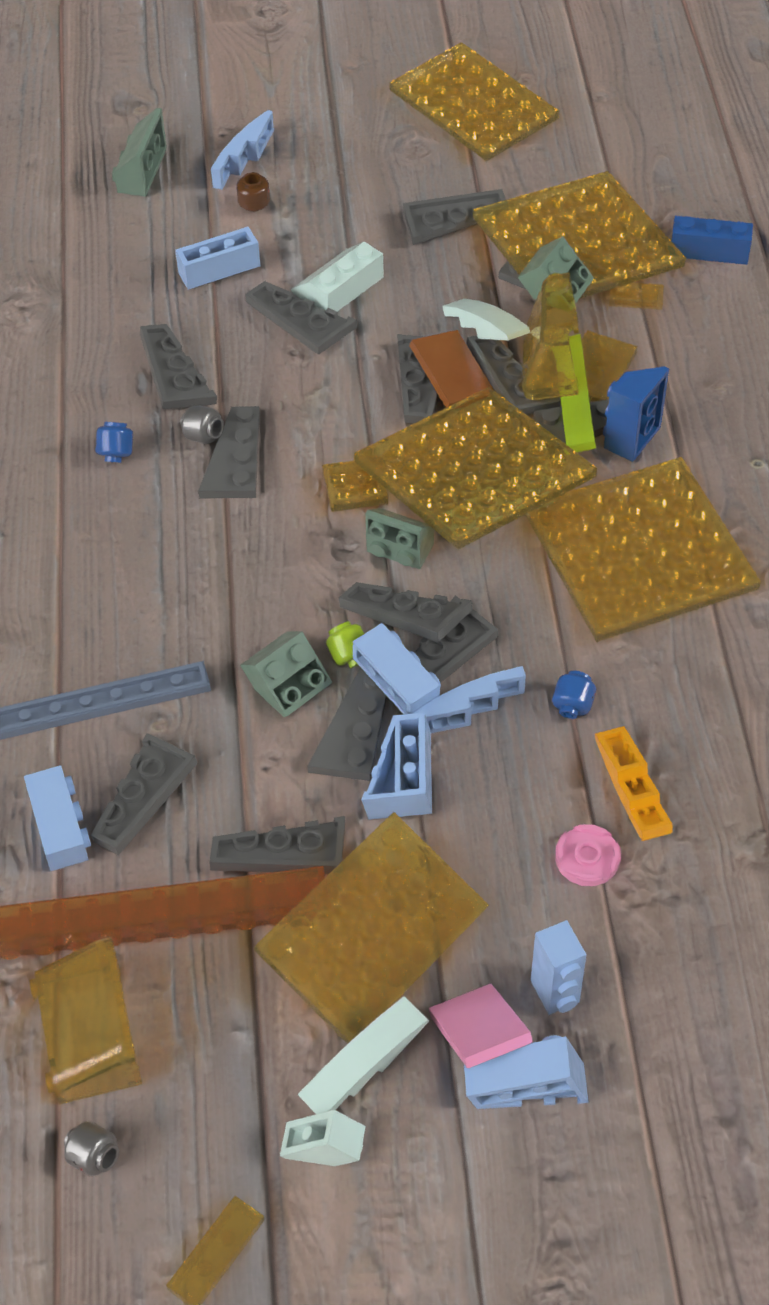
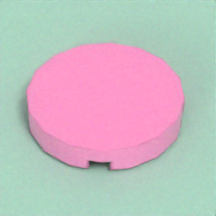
[555,824,621,886]

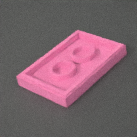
[429,984,533,1068]

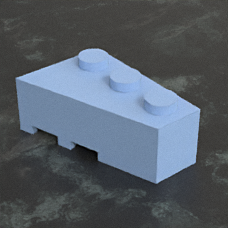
[361,712,432,820]
[464,1035,589,1109]

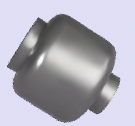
[180,405,224,444]
[64,1121,119,1176]

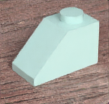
[280,1110,366,1166]

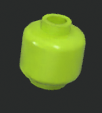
[326,621,364,669]

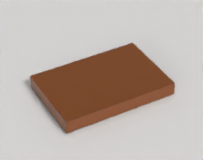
[409,330,496,409]

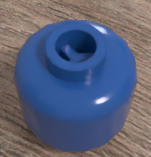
[95,422,133,463]
[552,671,597,719]

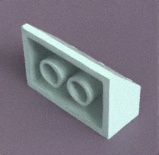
[291,242,384,312]

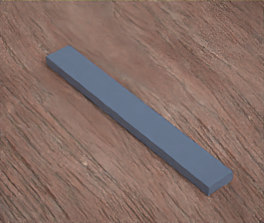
[0,661,211,740]

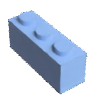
[175,226,260,290]
[353,623,441,714]
[24,765,91,871]
[531,920,586,1015]

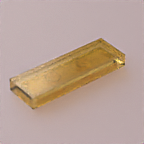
[166,1196,265,1305]

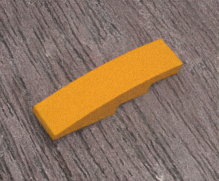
[595,726,673,841]

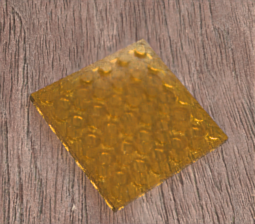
[473,171,686,309]
[354,387,597,550]
[524,457,761,642]

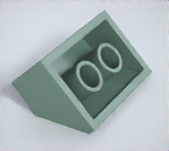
[112,108,167,197]

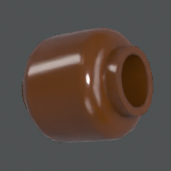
[236,172,270,212]

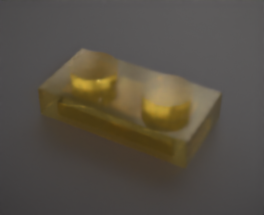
[609,281,664,310]

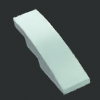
[442,299,530,340]
[297,996,429,1114]

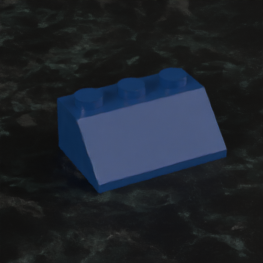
[669,216,753,265]
[603,366,669,462]

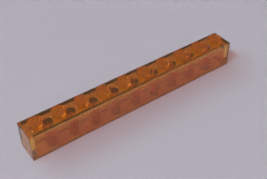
[0,866,330,960]

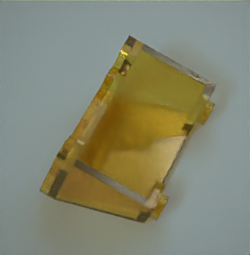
[522,272,579,400]
[29,936,143,1105]

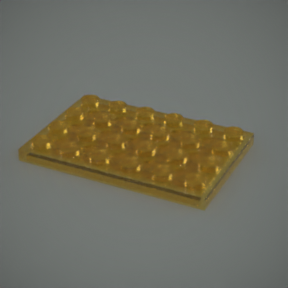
[389,42,559,161]
[253,812,489,1044]

